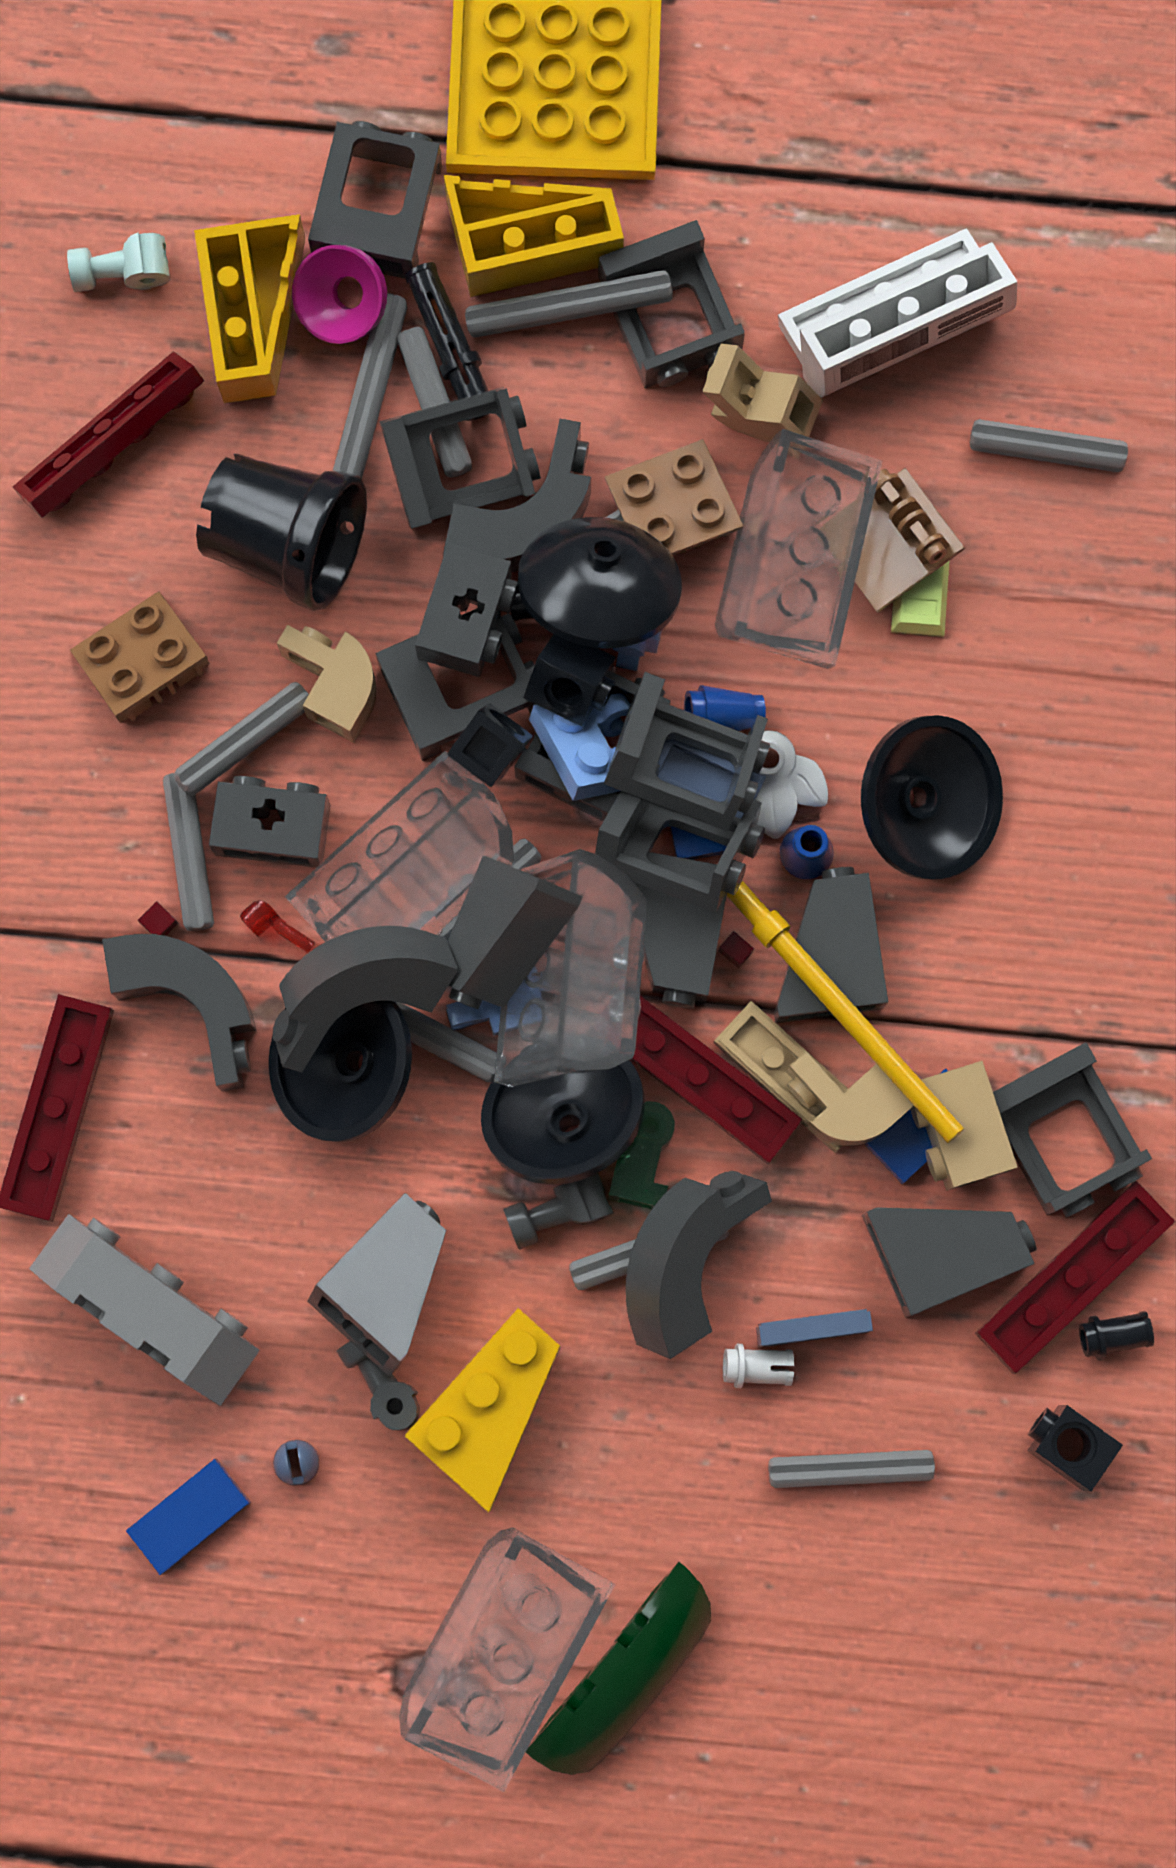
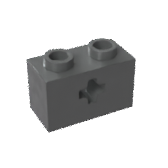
[415,543,518,677]
[209,776,331,868]

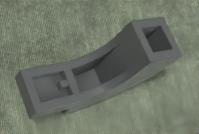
[443,418,591,572]
[273,926,458,1072]
[102,934,256,1092]
[626,1171,772,1359]

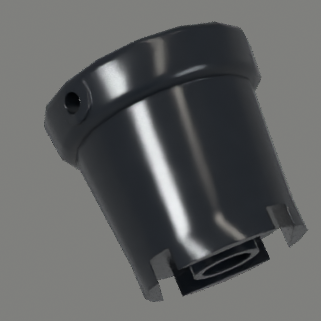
[196,454,367,611]

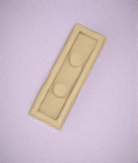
[714,1001,848,1153]

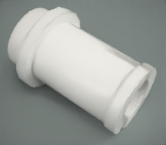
[723,1343,794,1389]

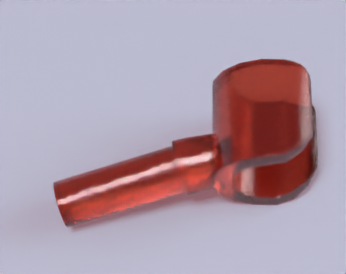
[240,900,315,953]

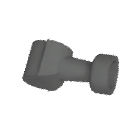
[503,1173,614,1250]
[336,1341,420,1430]

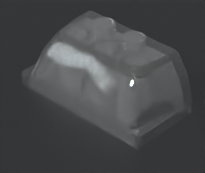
[715,429,882,669]
[284,751,514,942]
[494,849,647,1087]
[399,1527,615,1792]

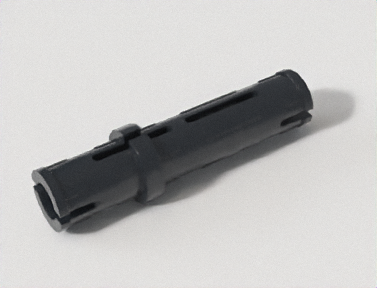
[404,262,488,421]

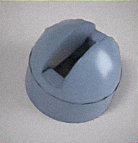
[273,1440,319,1485]

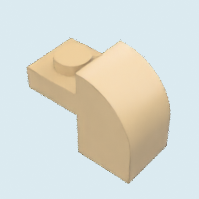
[702,344,823,448]
[277,625,377,743]
[786,1051,914,1146]

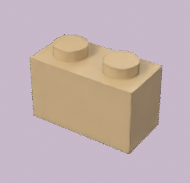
[910,1061,1018,1191]

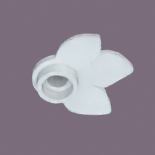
[756,730,828,839]

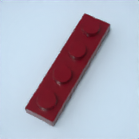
[13,351,204,518]
[594,986,803,1164]
[0,994,114,1222]
[975,1181,1176,1374]

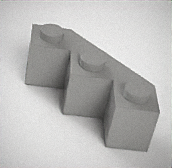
[29,1214,260,1406]

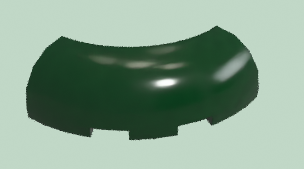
[525,1562,711,1775]

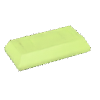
[891,560,950,637]

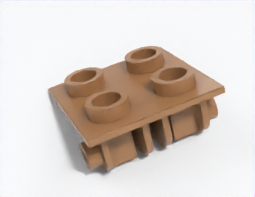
[605,439,744,556]
[819,468,965,613]
[70,591,210,723]

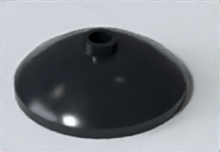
[518,517,682,648]
[861,715,1003,880]
[269,1000,412,1142]
[481,1036,645,1184]

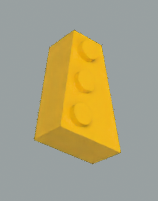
[444,175,624,297]
[194,214,306,403]
[405,1308,560,1513]

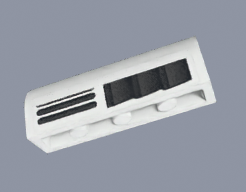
[778,228,1017,397]

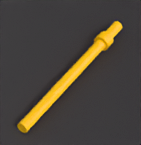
[727,881,965,1143]

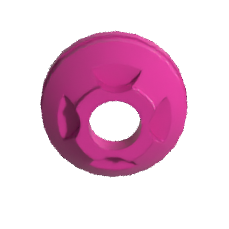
[292,245,387,344]

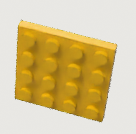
[446,0,661,180]

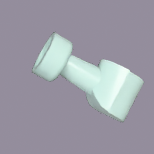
[67,232,170,292]

